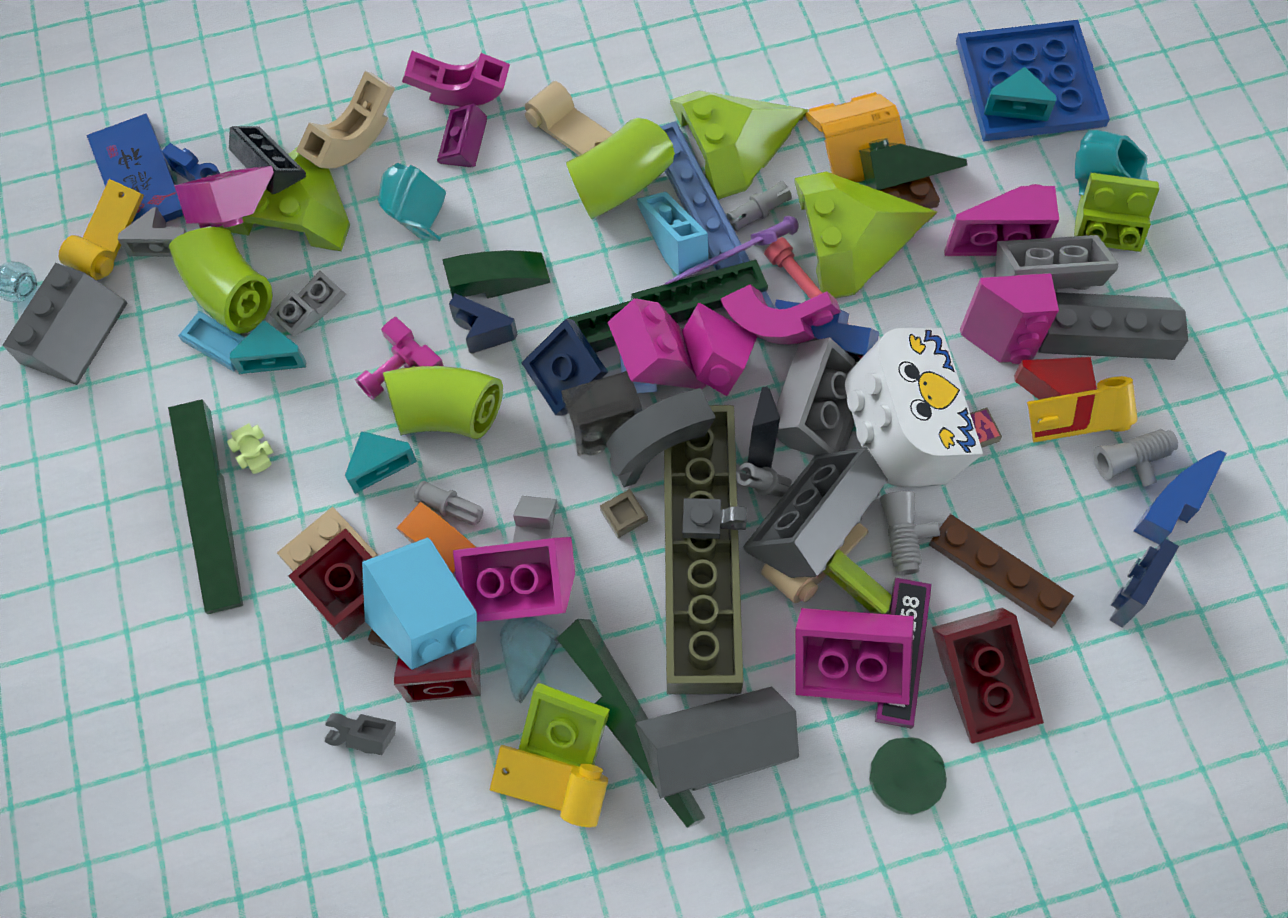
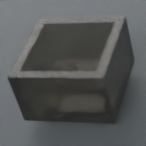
[561,371,642,456]

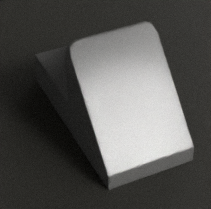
[118,207,187,257]
[513,495,557,543]

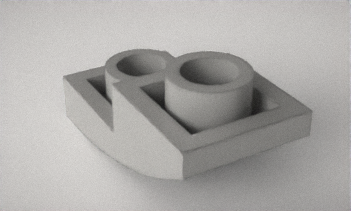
[270,271,346,336]

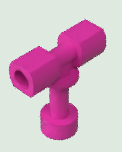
[355,317,444,400]

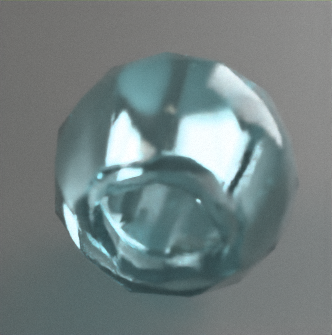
[0,261,37,303]

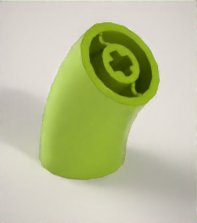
[566,118,675,219]
[169,227,273,334]
[383,366,503,440]

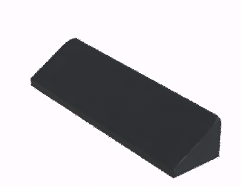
[229,126,306,194]
[746,386,780,474]

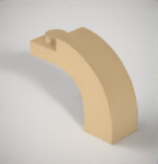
[296,71,395,169]

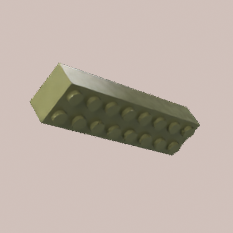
[664,405,743,694]

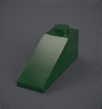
[859,138,968,190]

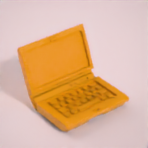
[805,92,906,182]

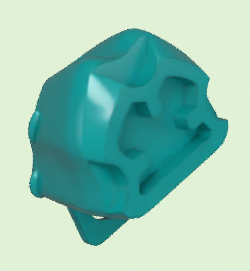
[1075,130,1149,196]
[377,163,446,242]

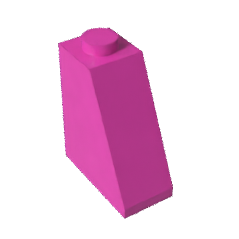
[682,303,758,396]

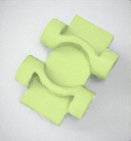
[227,423,274,474]

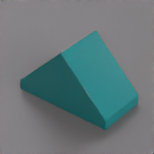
[984,67,1056,121]
[230,320,306,374]
[345,431,417,494]

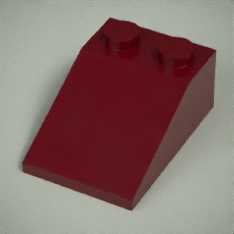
[932,608,1044,744]

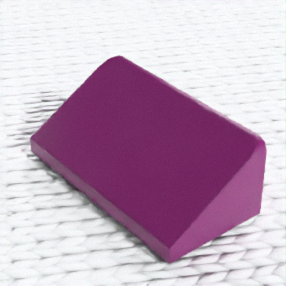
[437,103,487,167]

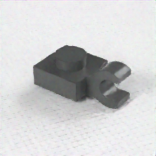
[682,498,747,539]
[324,713,396,755]

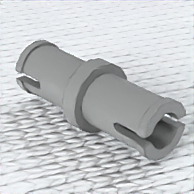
[727,181,792,231]

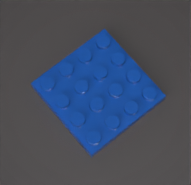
[956,20,1110,142]

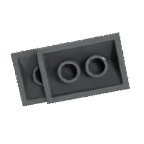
[635,686,799,799]

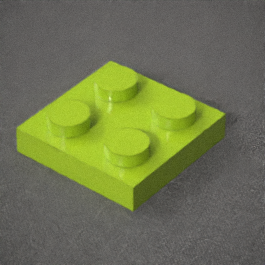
[519,683,610,767]

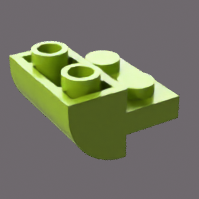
[1074,173,1160,252]

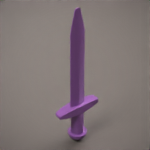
[665,216,799,285]

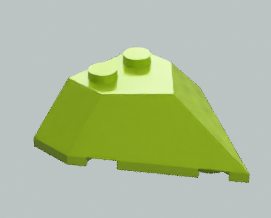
[670,90,808,200]
[220,147,350,252]
[794,171,937,299]

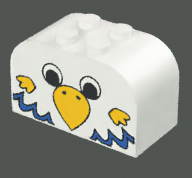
[845,328,983,487]

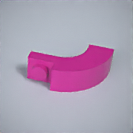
[402,50,510,107]
[721,284,841,345]

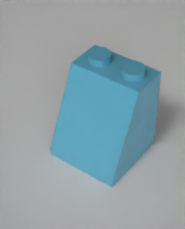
[362,537,477,670]

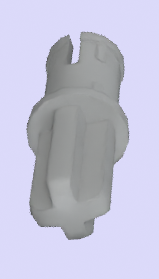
[736,463,792,497]
[414,481,484,525]

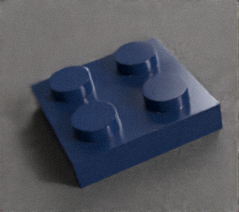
[521,319,608,416]
[1109,539,1179,628]

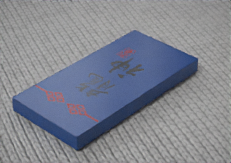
[86,113,184,224]

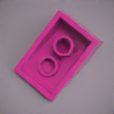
[944,184,1059,256]
[608,298,706,390]

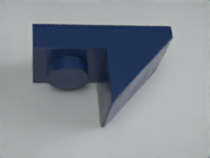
[449,293,518,354]

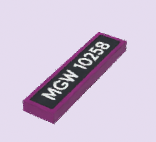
[875,577,932,729]

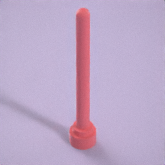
[764,237,863,359]

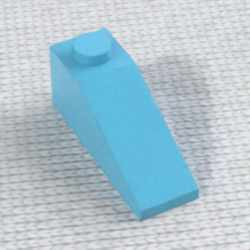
[637,192,709,275]

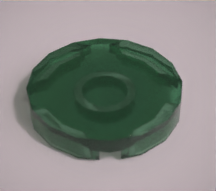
[869,737,947,815]

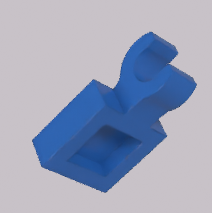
[161,143,220,181]

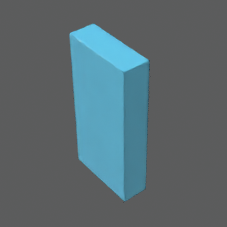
[178,311,245,372]

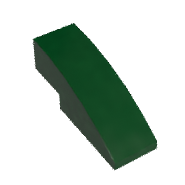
[442,250,550,299]

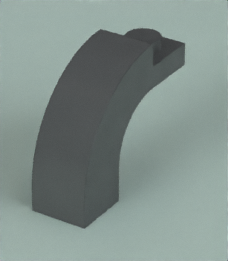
[606,388,716,487]

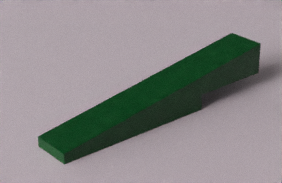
[567,259,768,353]
[168,399,243,615]
[556,618,705,828]

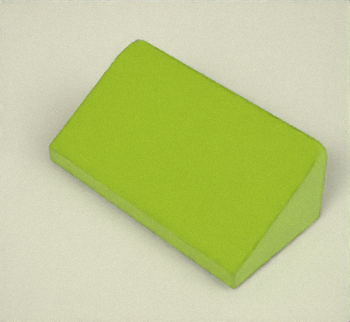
[823,549,892,614]

